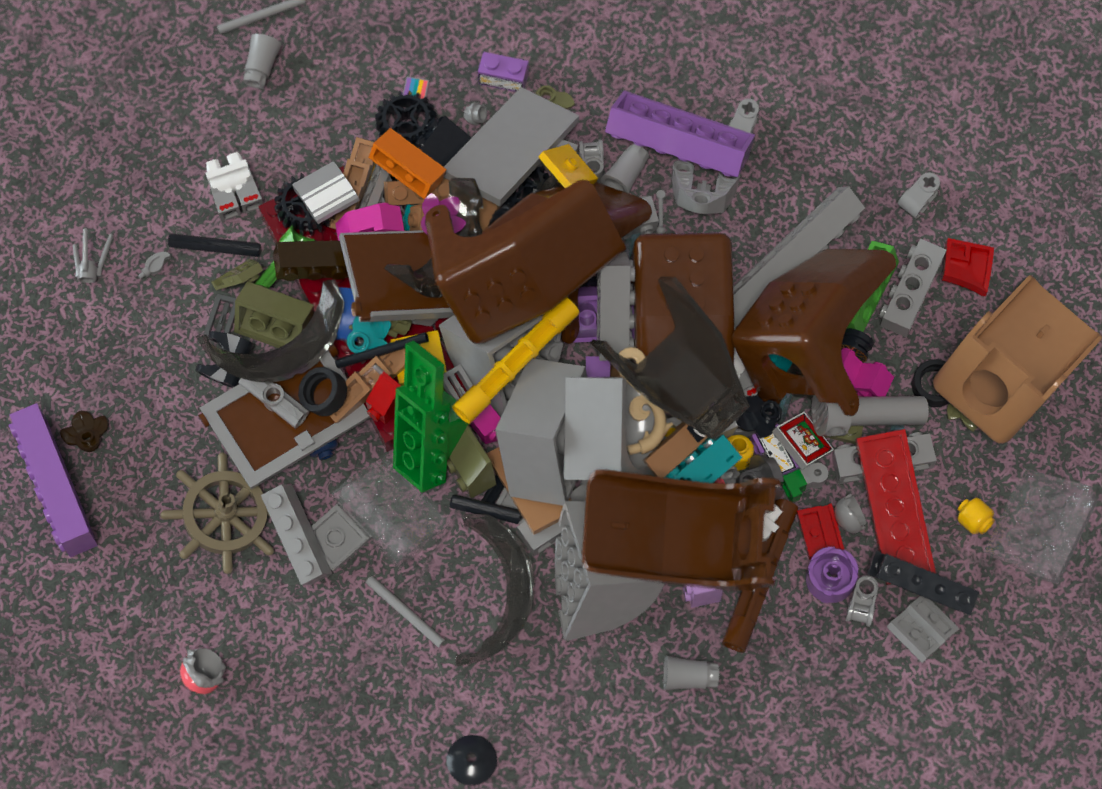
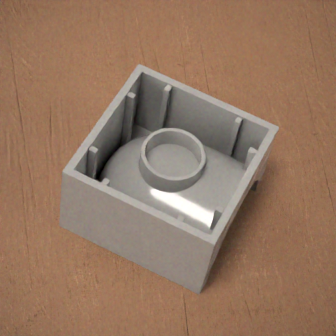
[495,358,587,506]
[564,377,660,480]

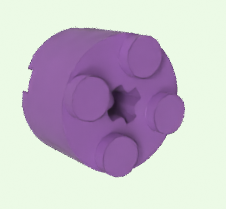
[806,547,858,603]

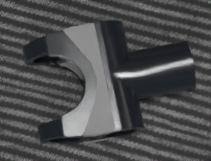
[195,331,272,388]

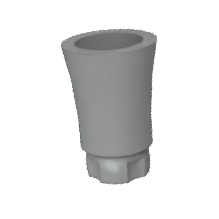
[243,34,282,89]
[601,144,649,193]
[663,655,719,691]

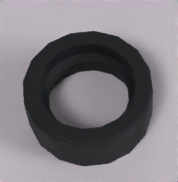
[911,359,949,407]
[298,367,347,416]

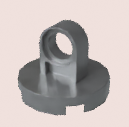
[735,452,784,500]

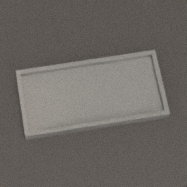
[444,87,579,206]

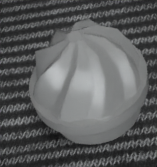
[464,102,487,126]

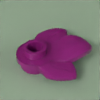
[421,193,466,234]

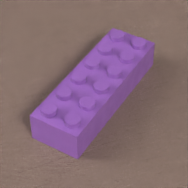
[605,91,755,177]
[8,403,98,557]

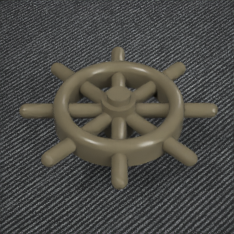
[160,452,274,574]

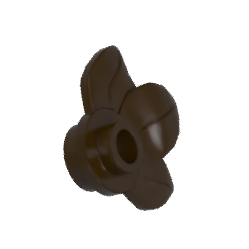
[60,410,108,452]

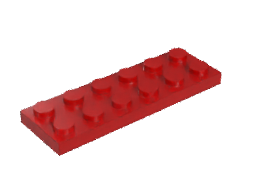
[855,429,936,585]

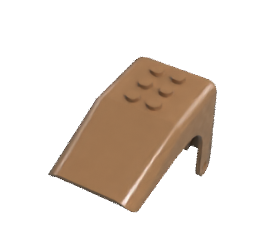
[933,275,1102,444]

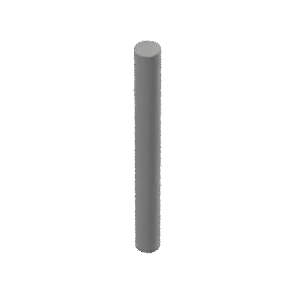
[217,0,306,34]
[366,576,445,648]

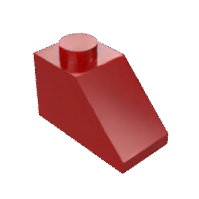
[366,372,401,425]

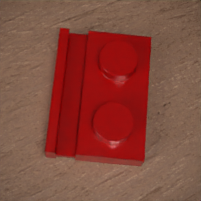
[797,503,845,560]

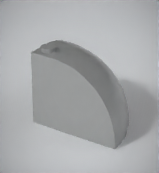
[439,313,563,417]
[555,501,664,641]

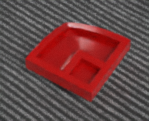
[942,238,994,297]

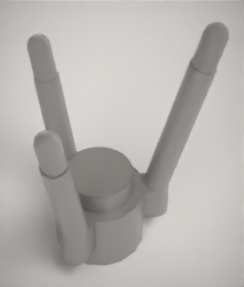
[73,228,113,283]

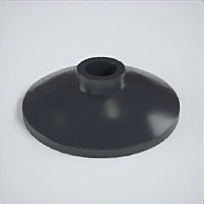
[446,735,497,785]

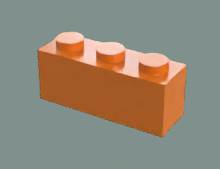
[368,128,447,199]

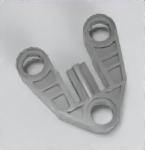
[671,160,740,214]

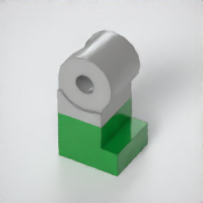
[781,462,828,503]

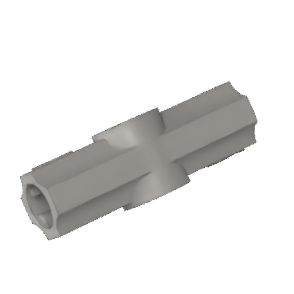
[239,366,309,429]

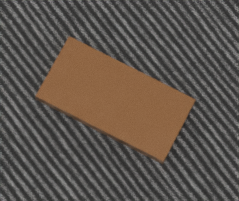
[486,447,572,535]

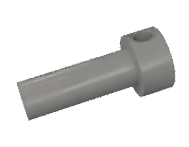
[811,395,929,436]

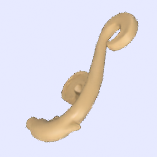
[615,347,673,455]

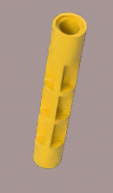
[452,298,580,424]

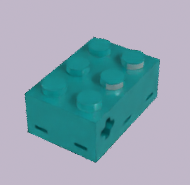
[663,434,742,483]

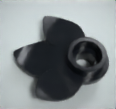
[737,396,782,439]

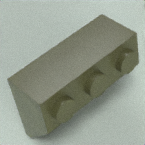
[234,281,314,353]
[447,426,497,498]

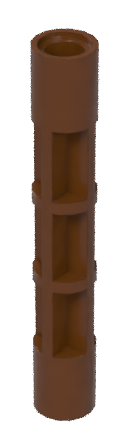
[722,499,798,653]

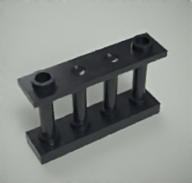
[866,550,980,616]

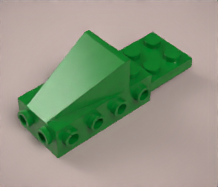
[393,341,468,493]

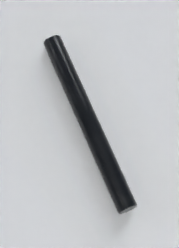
[335,332,429,369]

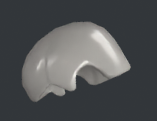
[834,494,867,533]

